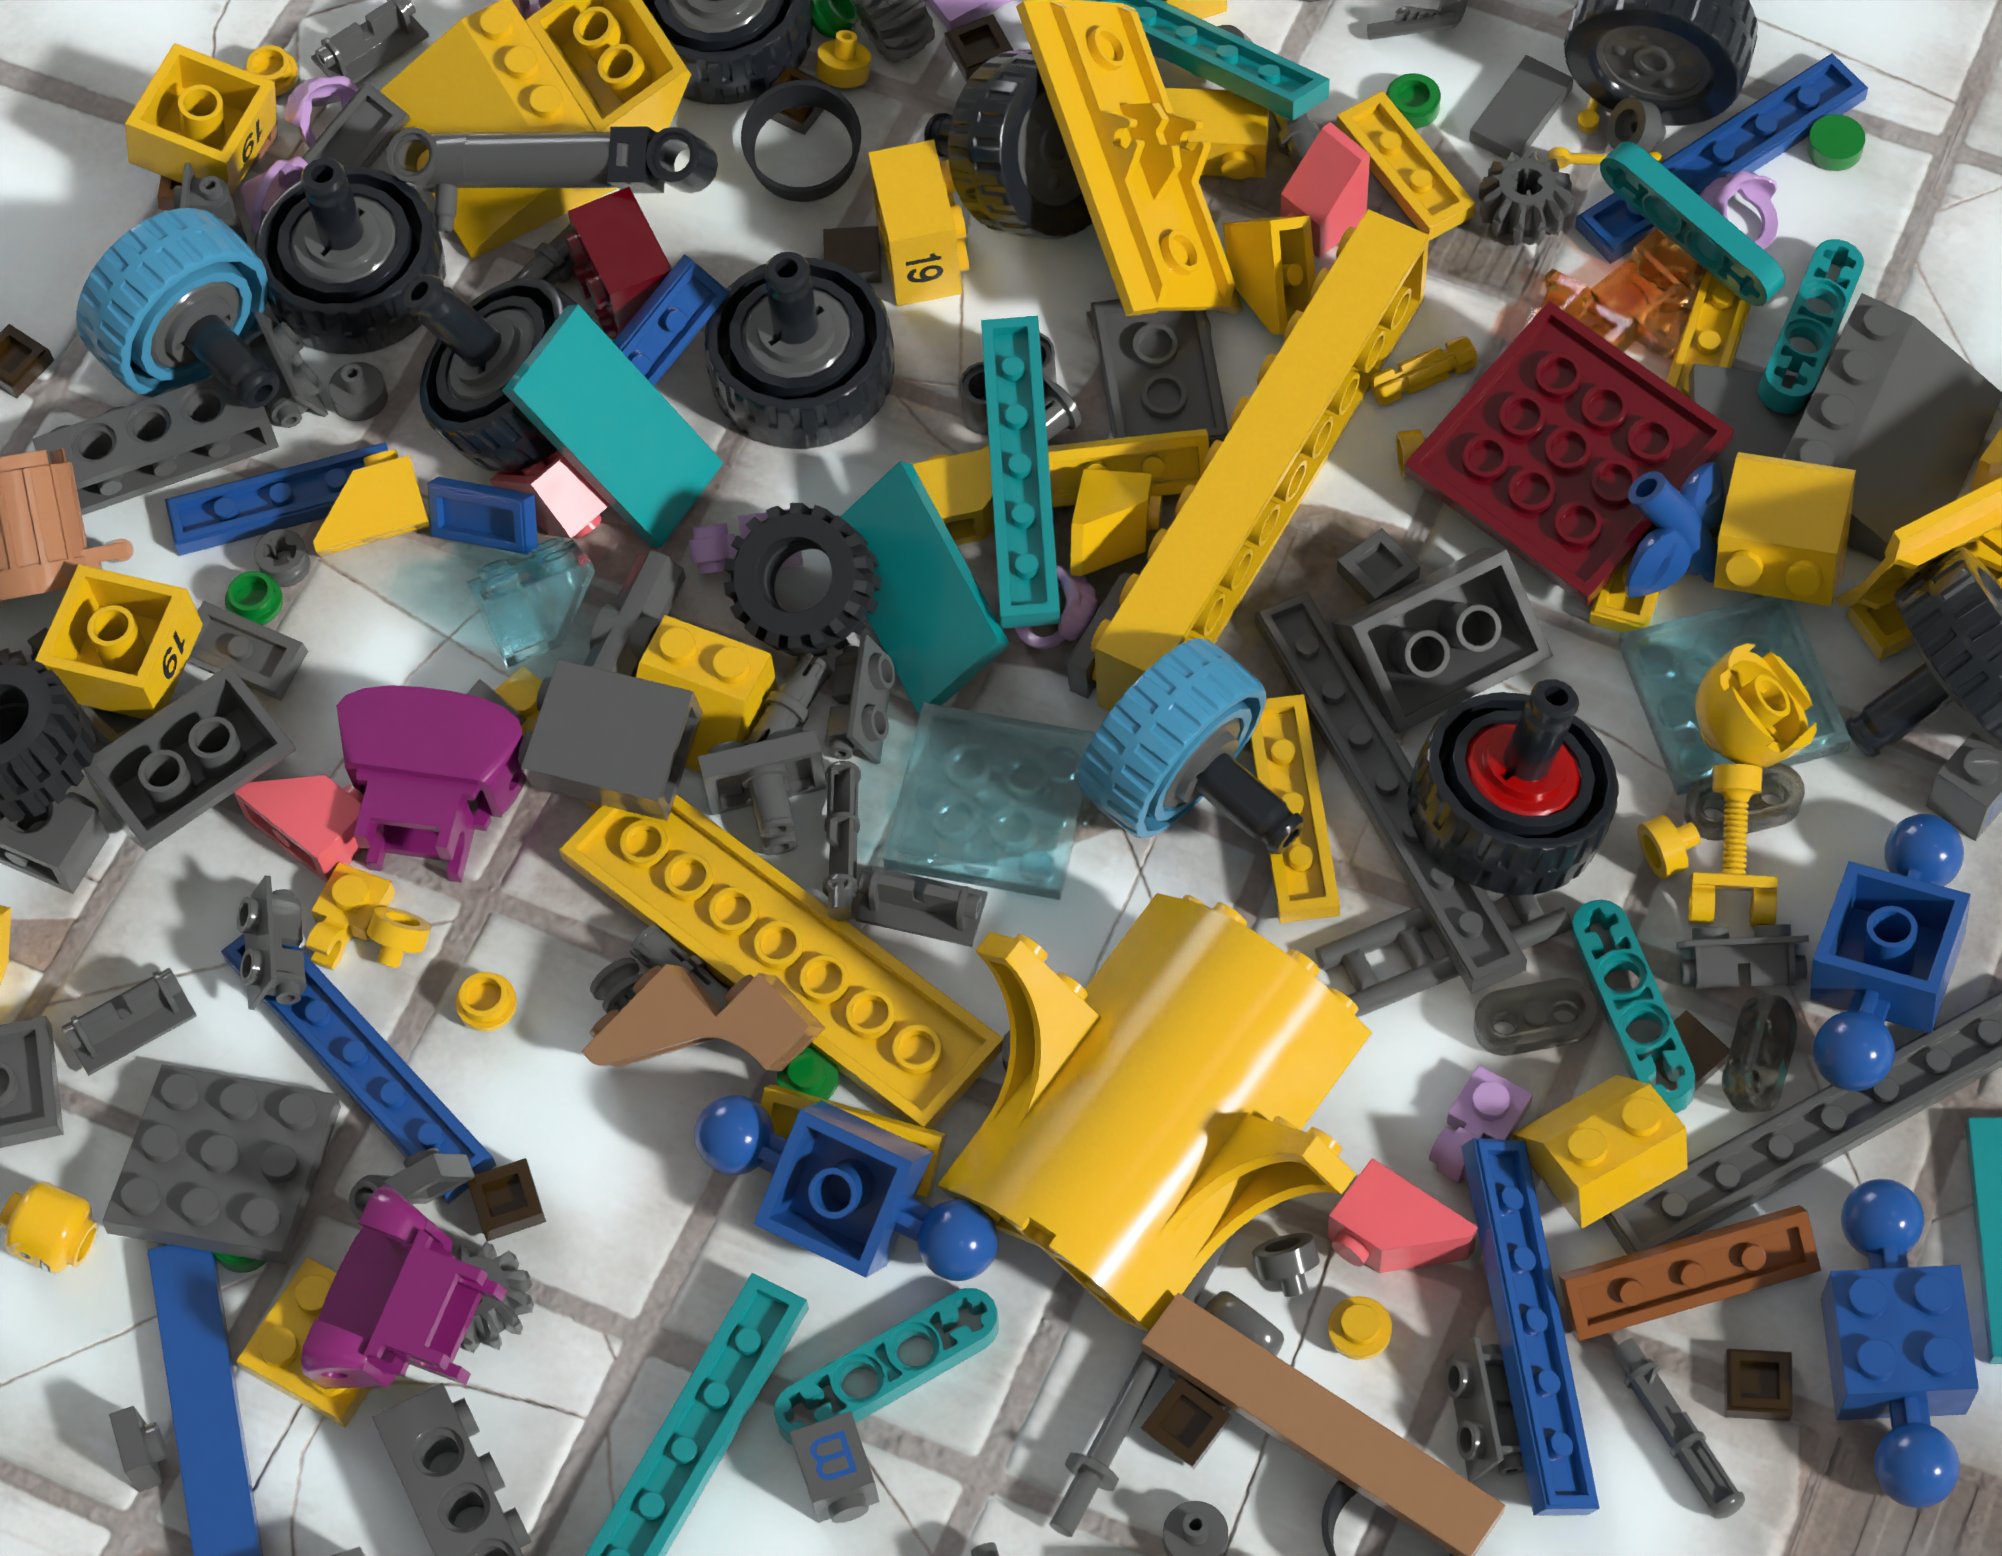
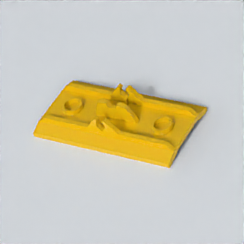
[1016,0,1244,316]
[1834,477,2002,609]

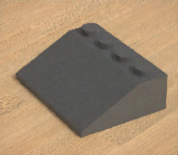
[1781,293,2002,561]

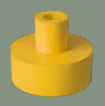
[815,30,871,88]
[1637,815,1701,880]
[366,907,432,968]

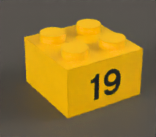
[125,43,277,196]
[868,139,969,307]
[35,564,203,720]

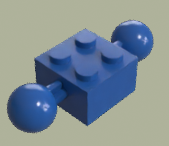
[1810,814,1971,1091]
[694,1095,999,1281]
[1820,1178,1979,1508]

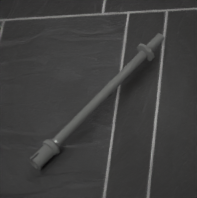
[1049,1234,1233,1537]

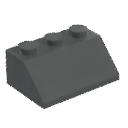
[1331,548,1553,733]
[83,664,296,851]

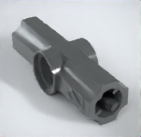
[583,550,686,677]

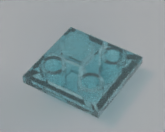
[467,538,595,668]

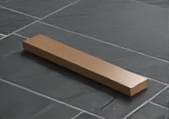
[1141,1293,1506,1556]

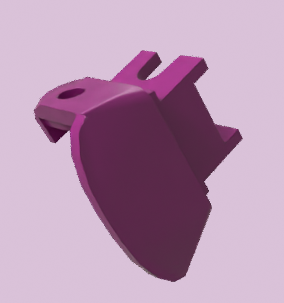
[336,685,527,883]
[301,1184,507,1389]

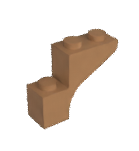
[581,964,825,1071]

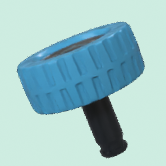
[76,208,279,409]
[1077,638,1305,855]

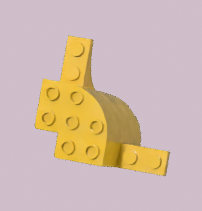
[937,893,1372,1332]

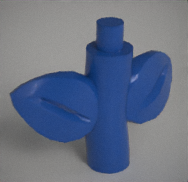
[1624,462,1725,598]

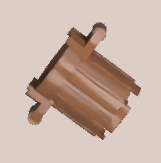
[0,448,133,608]

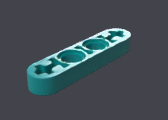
[1600,141,1785,306]
[1758,239,1864,414]
[1572,899,1695,1114]
[774,1288,999,1445]

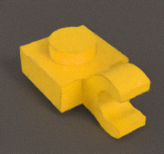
[305,862,395,970]

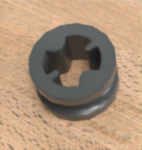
[254,529,311,588]
[590,957,644,1014]

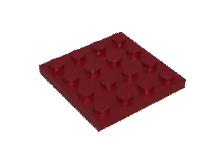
[1404,300,1734,607]

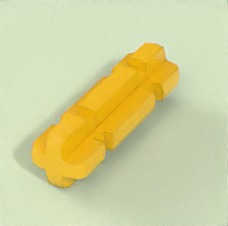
[1370,336,1478,405]

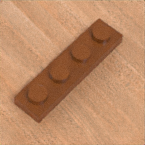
[1558,1205,1821,1341]

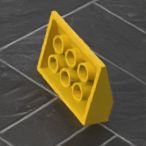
[380,0,616,260]

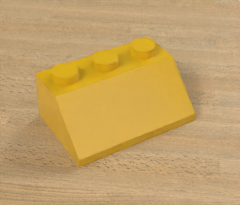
[525,0,692,132]

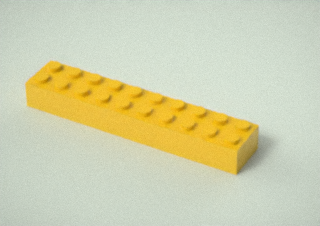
[1091,209,1429,711]

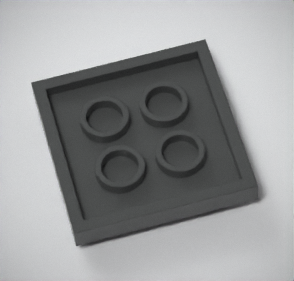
[102,1065,341,1265]

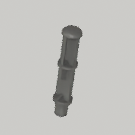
[822,761,861,921]
[1612,1338,1745,1519]

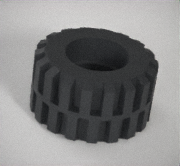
[724,503,881,657]
[0,658,96,822]

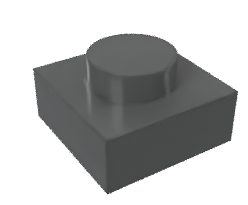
[1337,528,1420,604]
[109,1405,168,1492]

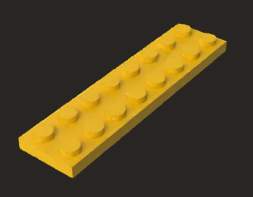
[559,794,1004,1129]

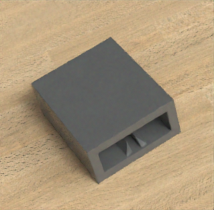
[518,659,703,821]

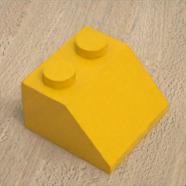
[1714,452,1856,606]
[636,615,778,774]
[1512,1075,1688,1229]

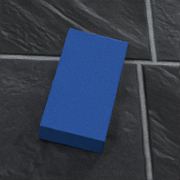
[427,477,538,555]

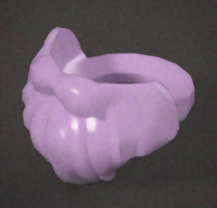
[285,76,359,148]
[239,156,308,235]
[1700,171,1778,250]
[1015,565,1098,650]

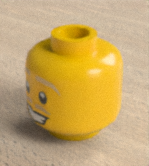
[0,1181,99,1274]

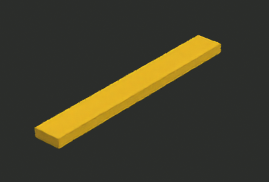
[1589,267,1752,639]

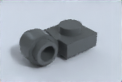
[349,1148,475,1220]

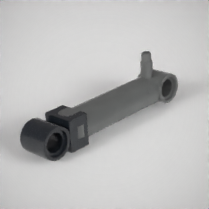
[386,126,718,233]

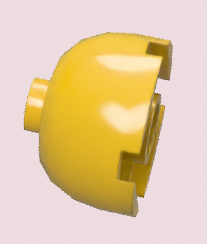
[1695,643,1817,768]

